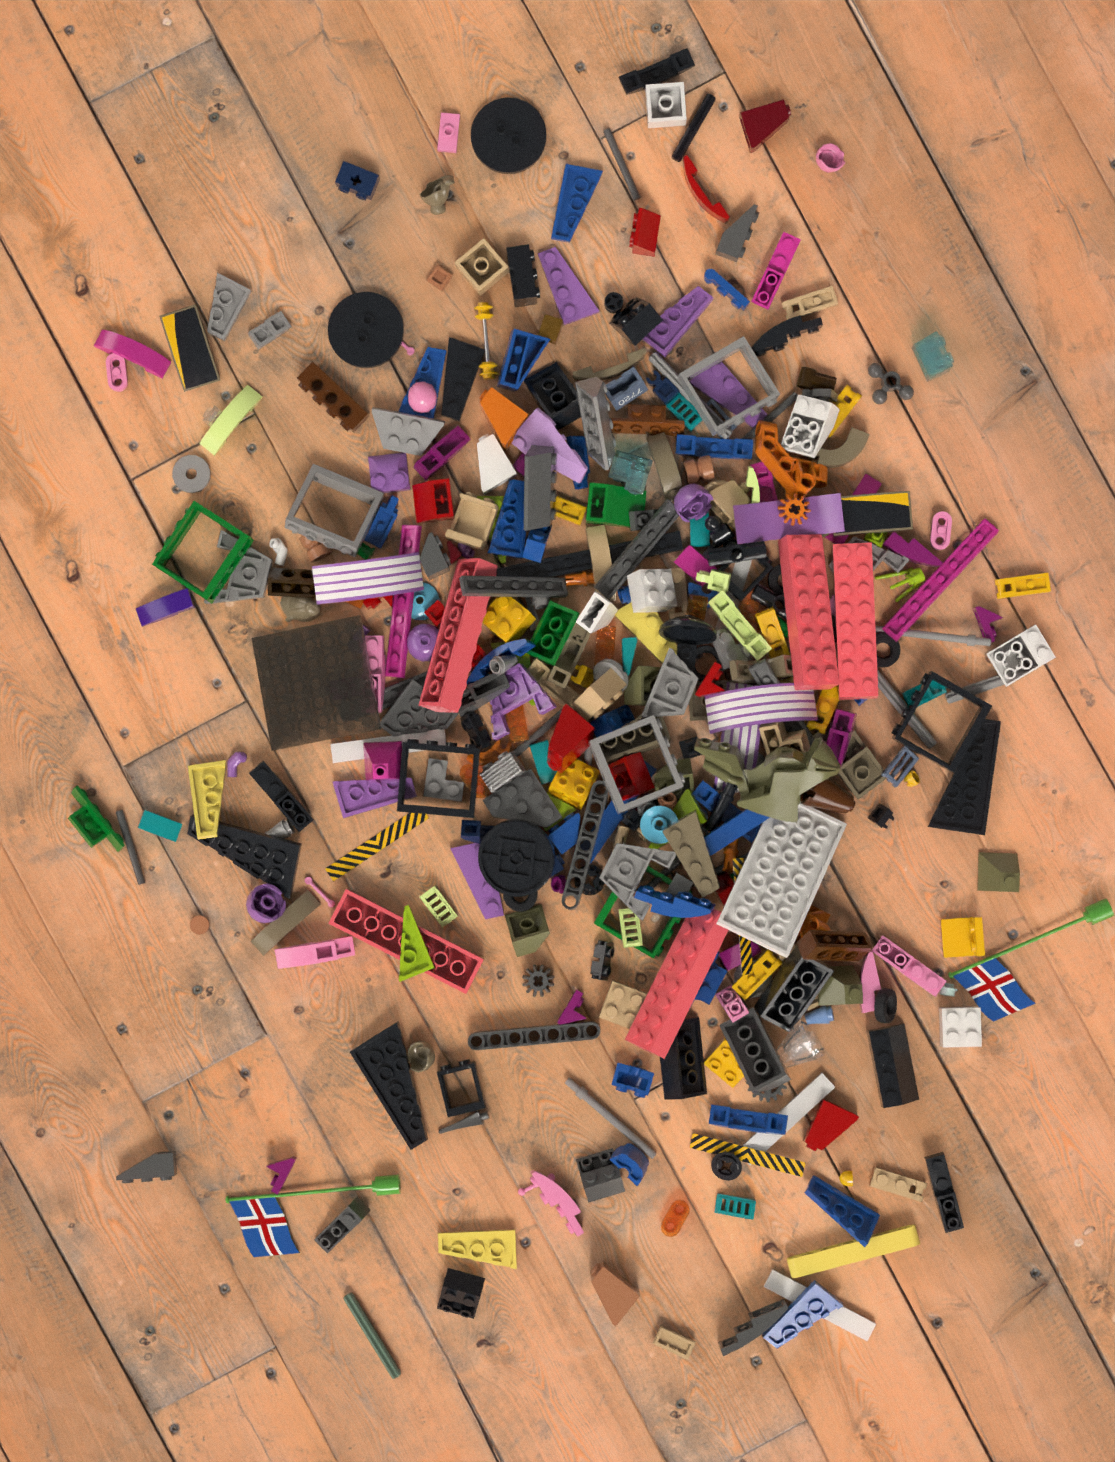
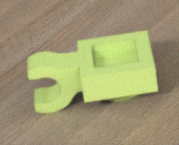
[696,569,731,593]

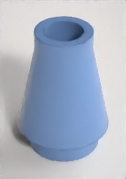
[805,1005,834,1025]

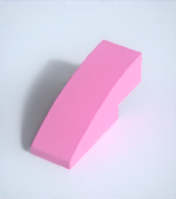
[859,951,881,1013]

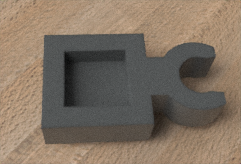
[802,389,838,402]

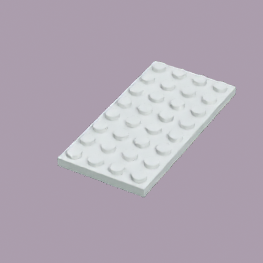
[716,802,847,958]

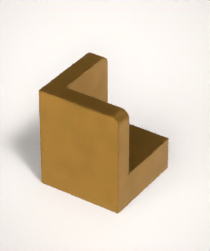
[538,314,563,345]

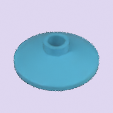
[411,582,439,620]
[640,805,678,844]

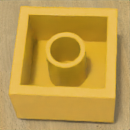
[482,597,536,643]

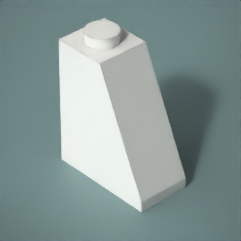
[477,434,517,495]
[576,591,618,634]

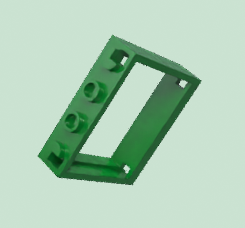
[152,501,254,604]
[594,866,692,959]

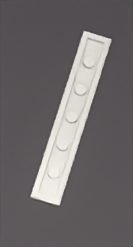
[330,729,446,763]
[742,1073,835,1165]
[764,1269,876,1341]

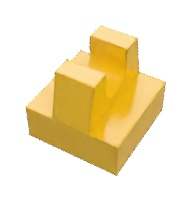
[571,665,594,689]

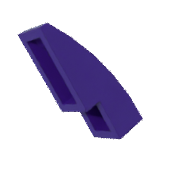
[136,588,195,627]

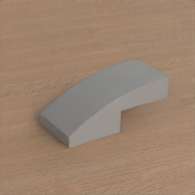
[248,311,291,350]

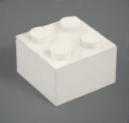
[645,82,687,128]
[627,569,677,613]
[939,1006,982,1048]

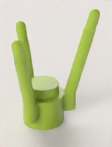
[875,567,925,602]

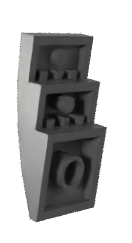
[718,1299,788,1356]

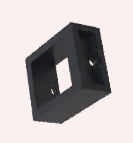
[718,543,773,602]
[437,1059,486,1117]

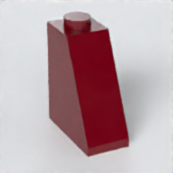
[739,99,791,153]

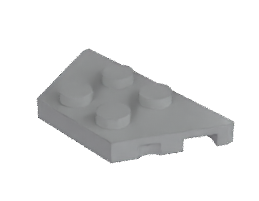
[372,407,445,456]
[641,648,698,718]

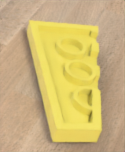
[615,602,677,664]
[188,760,226,840]
[438,1229,517,1269]

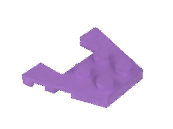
[490,663,557,740]

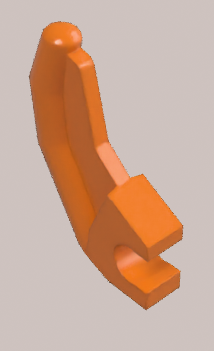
[466,740,511,766]

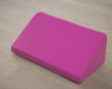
[674,545,717,587]

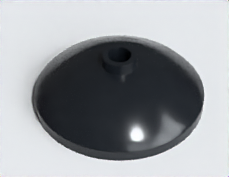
[659,615,717,645]

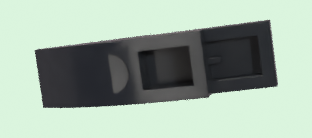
[751,315,823,357]
[249,760,314,832]
[924,1152,964,1233]

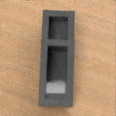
[458,673,510,717]

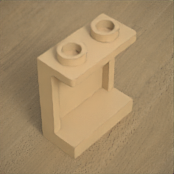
[445,492,499,551]

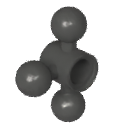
[868,363,914,405]

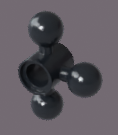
[705,515,737,553]

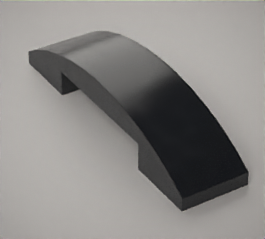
[618,48,695,95]

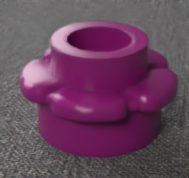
[551,875,567,894]

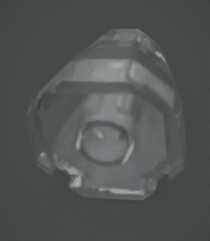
[776,1020,825,1068]

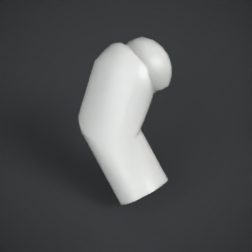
[269,538,288,566]

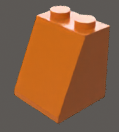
[479,387,529,450]

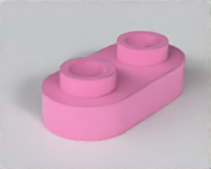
[106,353,128,392]
[930,511,952,550]

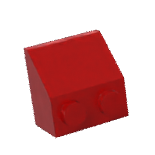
[608,752,655,801]

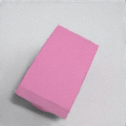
[715,985,749,1022]

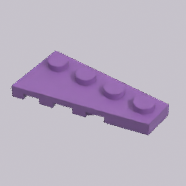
[538,247,600,325]
[642,286,714,357]
[689,361,767,428]
[332,778,417,818]
[450,843,504,919]

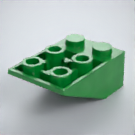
[586,482,647,528]

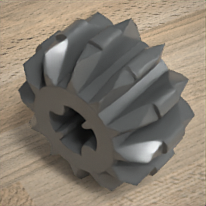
[522,965,554,997]

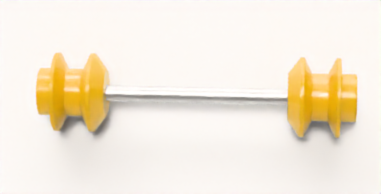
[474,302,498,380]

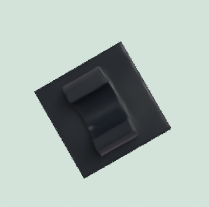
[679,736,702,759]
[868,803,894,829]

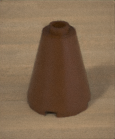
[800,777,855,814]

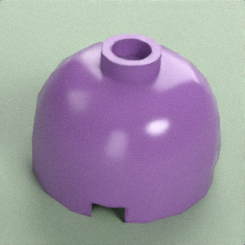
[674,484,713,522]
[407,624,439,662]
[246,883,286,923]

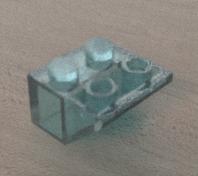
[912,331,954,382]

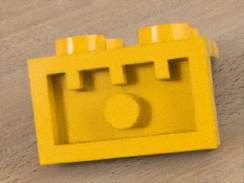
[547,759,600,810]
[941,917,985,958]
[704,1038,744,1088]

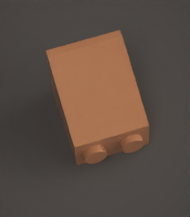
[590,1261,640,1327]

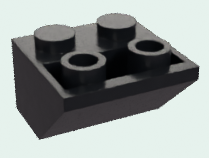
[609,297,663,346]
[437,1268,485,1319]

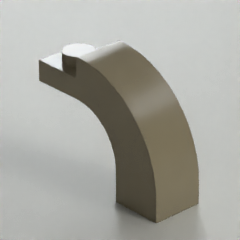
[804,427,870,468]
[646,432,682,502]
[547,623,591,689]
[729,655,793,684]

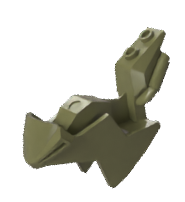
[694,737,841,822]

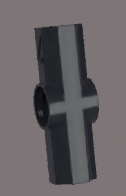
[706,541,767,566]
[750,583,787,620]

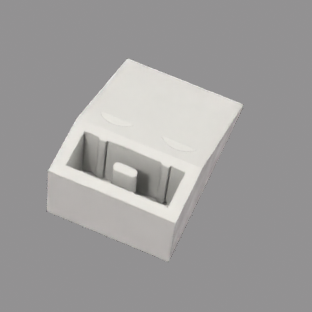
[781,394,840,458]
[986,625,1056,687]

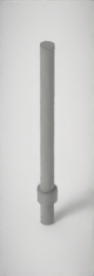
[876,625,991,646]
[565,1077,657,1159]

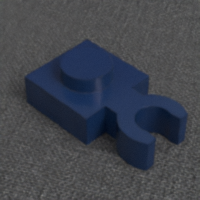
[646,370,680,405]

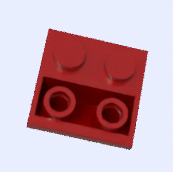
[629,208,661,257]
[412,478,454,524]

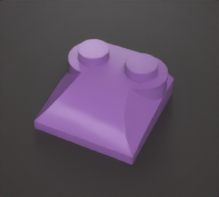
[368,452,410,493]

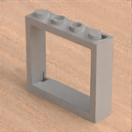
[677,336,780,436]
[285,464,384,557]
[588,715,685,814]

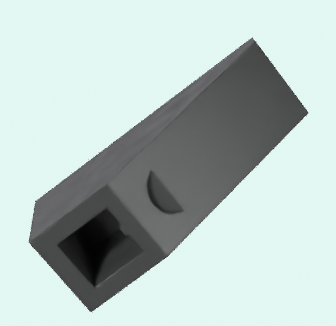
[715,204,760,263]
[116,1151,177,1183]
[314,1196,371,1254]

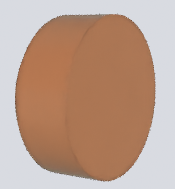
[190,915,210,935]

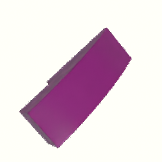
[413,426,471,481]
[883,531,943,568]
[827,709,857,769]

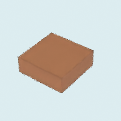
[426,265,453,292]

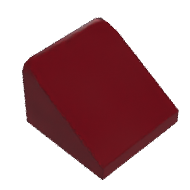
[447,541,462,566]

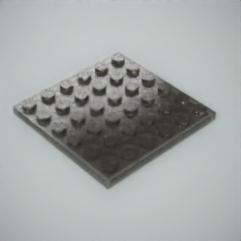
[251,615,381,751]

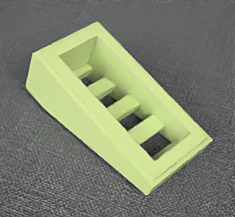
[420,886,458,928]
[618,908,643,948]

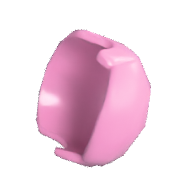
[816,143,845,173]
[408,382,437,413]

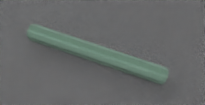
[343,1292,401,1379]

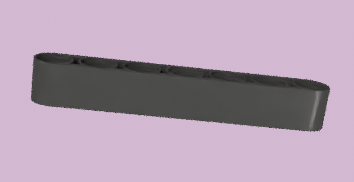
[562,780,609,910]
[468,1021,600,1050]

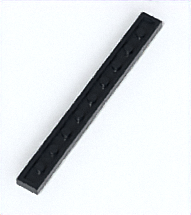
[496,531,683,577]

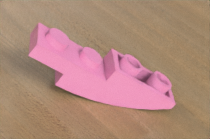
[362,636,386,712]
[872,935,947,997]
[274,936,355,969]
[530,1170,584,1237]

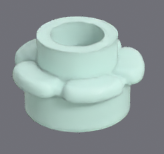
[939,983,958,997]

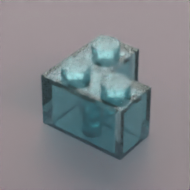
[608,450,653,495]

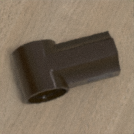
[796,367,837,391]

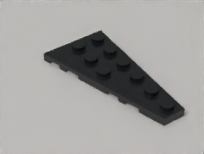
[927,719,1001,835]
[187,814,302,899]
[350,1021,428,1150]

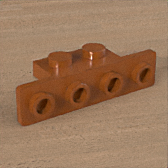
[611,404,685,436]

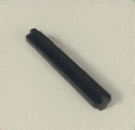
[672,93,716,162]

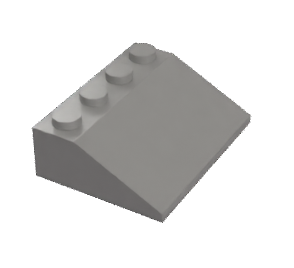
[575,377,616,470]

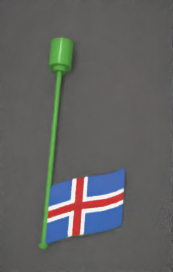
[948,898,1114,1022]
[225,1174,401,1257]

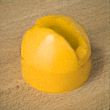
[904,770,920,787]
[839,1171,853,1186]

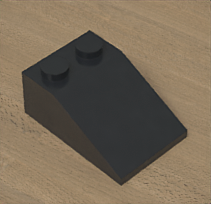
[524,362,581,431]

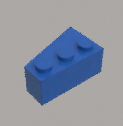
[497,329,550,392]

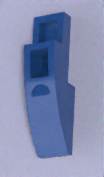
[634,885,716,918]

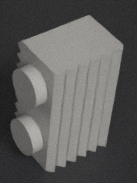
[479,751,526,793]

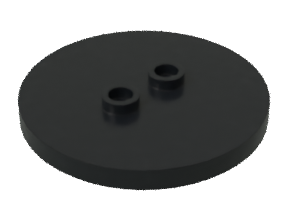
[471,98,547,174]
[328,292,404,368]
[478,819,555,897]

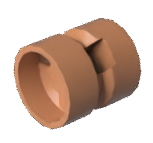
[683,455,715,485]
[299,535,333,563]

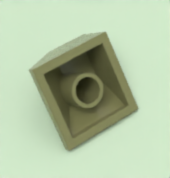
[624,666,661,706]
[654,758,694,806]
[977,852,1020,892]
[505,904,550,957]
[818,965,863,1006]

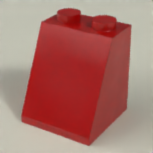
[547,704,594,774]

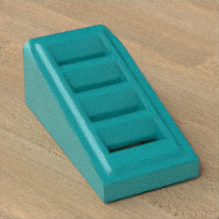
[666,393,703,432]
[621,637,638,676]
[714,1193,756,1220]

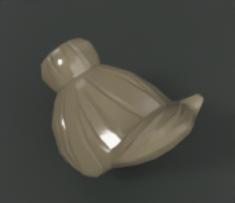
[420,175,455,215]
[280,596,321,622]

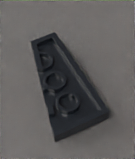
[441,337,485,422]

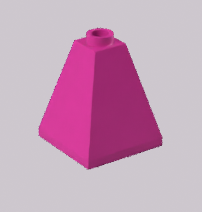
[363,741,402,781]

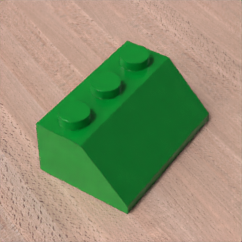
[527,601,580,666]

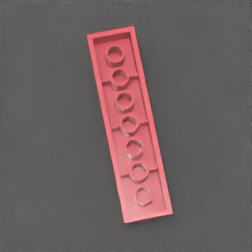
[778,534,839,690]
[832,542,879,700]
[419,558,498,713]
[328,889,484,994]
[625,909,728,1059]

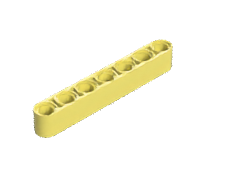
[787,1224,920,1278]

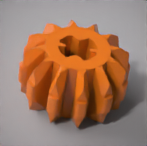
[777,493,811,526]

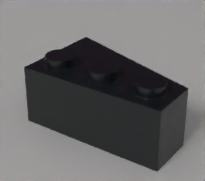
[506,244,540,307]

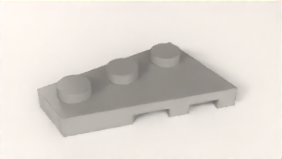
[207,273,252,341]

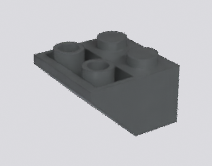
[419,532,451,581]
[576,1148,625,1203]

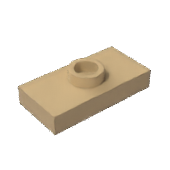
[652,1325,696,1360]

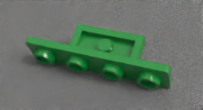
[68,785,125,852]

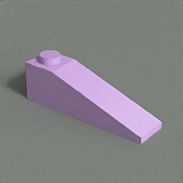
[512,408,588,483]

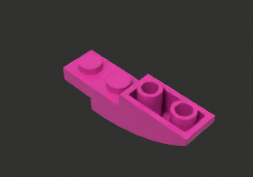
[751,232,801,310]

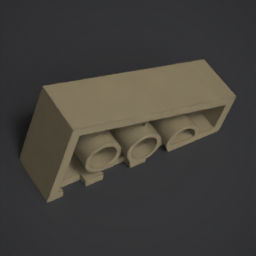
[599,714,671,765]
[662,809,720,898]

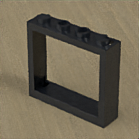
[891,671,992,773]
[397,739,480,818]

